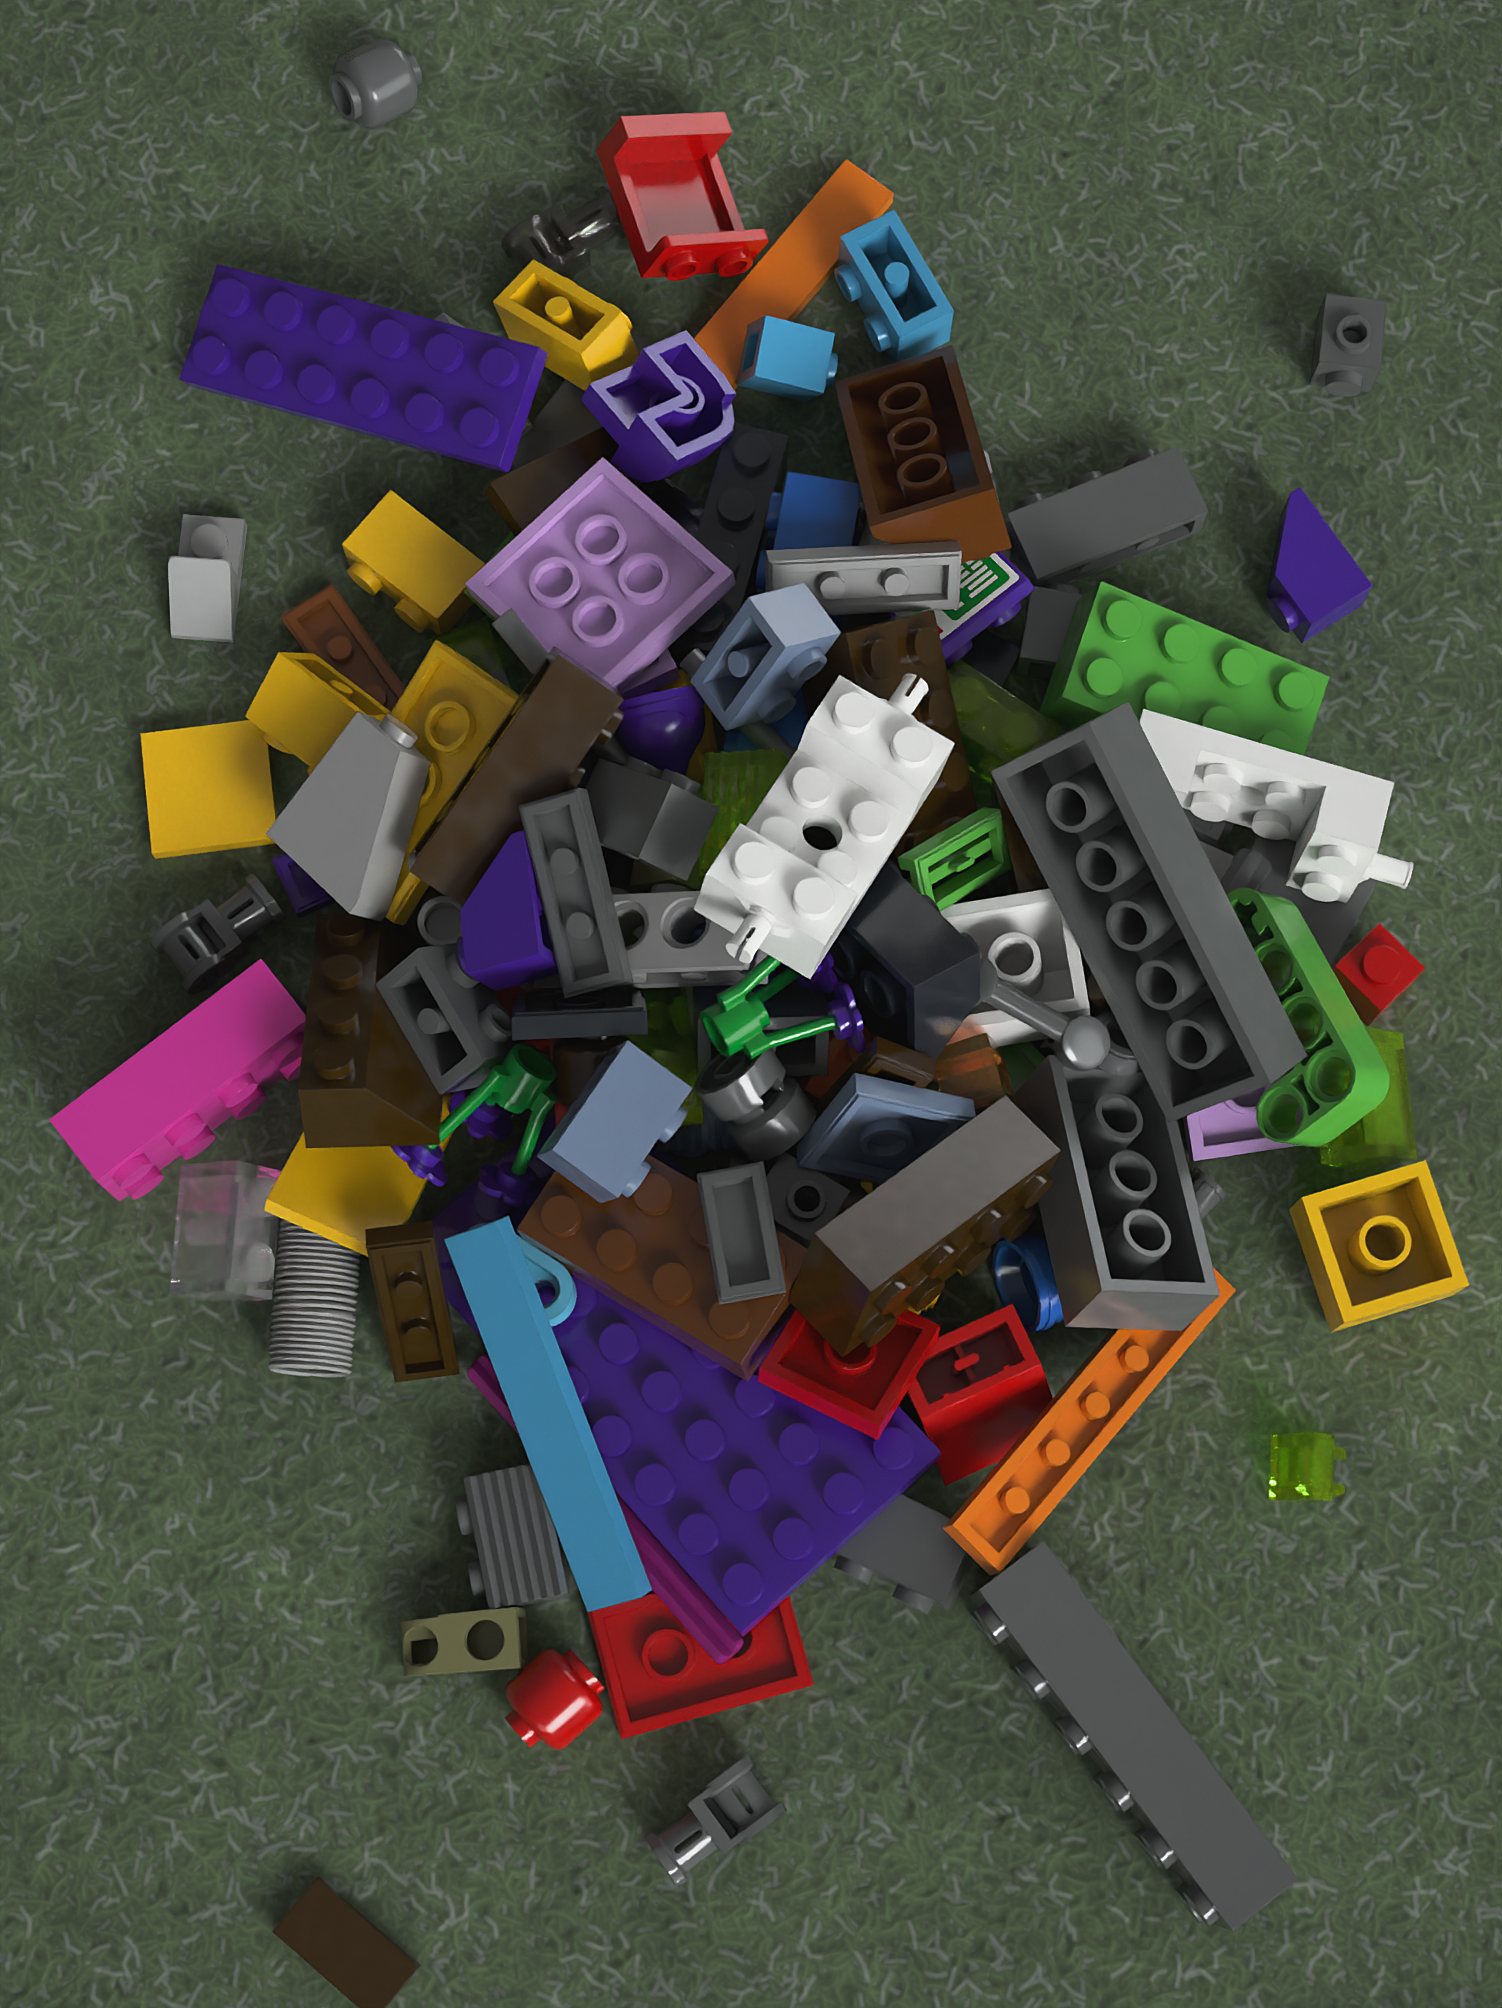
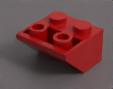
[903,1304,1053,1486]

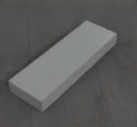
[766,541,962,615]

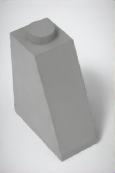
[266,712,431,922]

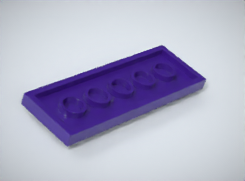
[179,264,548,473]

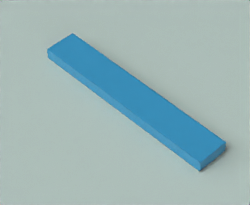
[444,1216,652,1612]

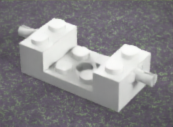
[694,673,955,979]
[1139,709,1414,903]

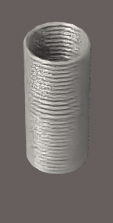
[267,1218,361,1377]

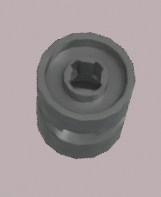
[694,1048,817,1162]

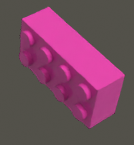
[49,959,306,1202]

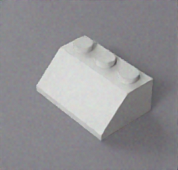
[940,888,1091,1055]

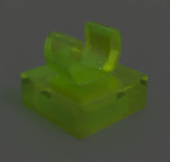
[1269,1432,1346,1503]

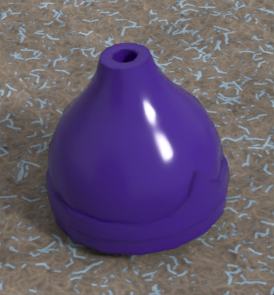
[614,686,705,776]

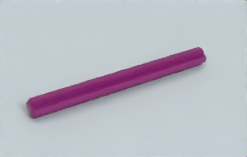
[467,1353,744,1664]

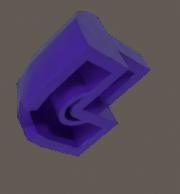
[581,331,736,483]

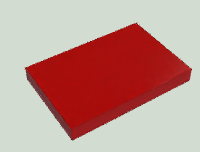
[588,1579,814,1739]

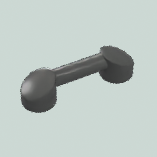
[974,955,1110,1072]

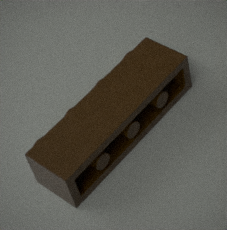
[407,646,624,907]

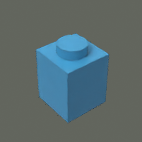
[736,315,838,402]

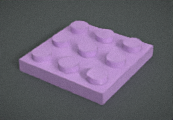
[465,457,736,692]

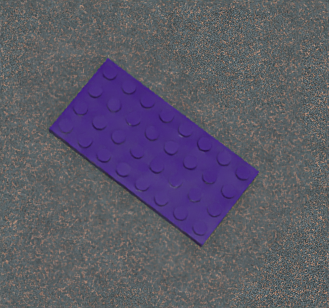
[429,1112,942,1636]

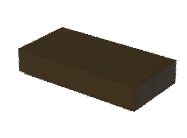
[272,1877,421,2008]

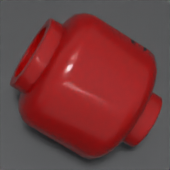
[504,1649,605,1750]

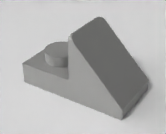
[168,514,247,643]

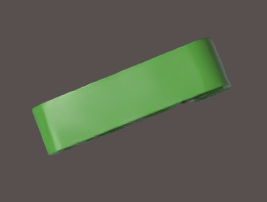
[1227,888,1390,1147]

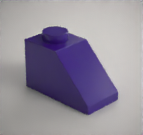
[1266,487,1373,643]
[456,830,559,991]

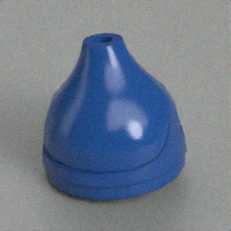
[992,1233,1064,1334]

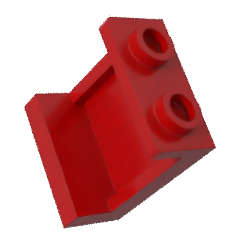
[596,112,769,281]

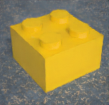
[1289,1160,1469,1332]

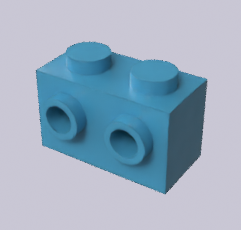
[834,210,954,363]

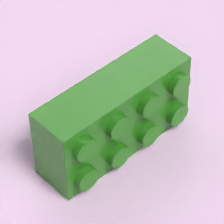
[1039,581,1329,756]

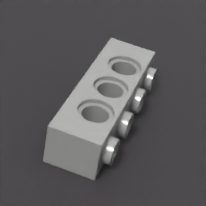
[517,884,768,992]

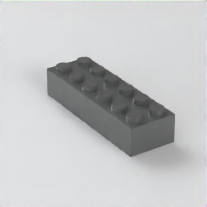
[991,701,1308,1123]
[970,1541,1298,1931]

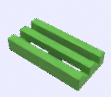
[898,807,1011,912]

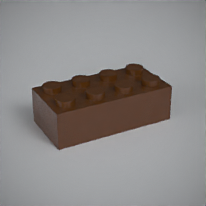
[517,1154,808,1382]

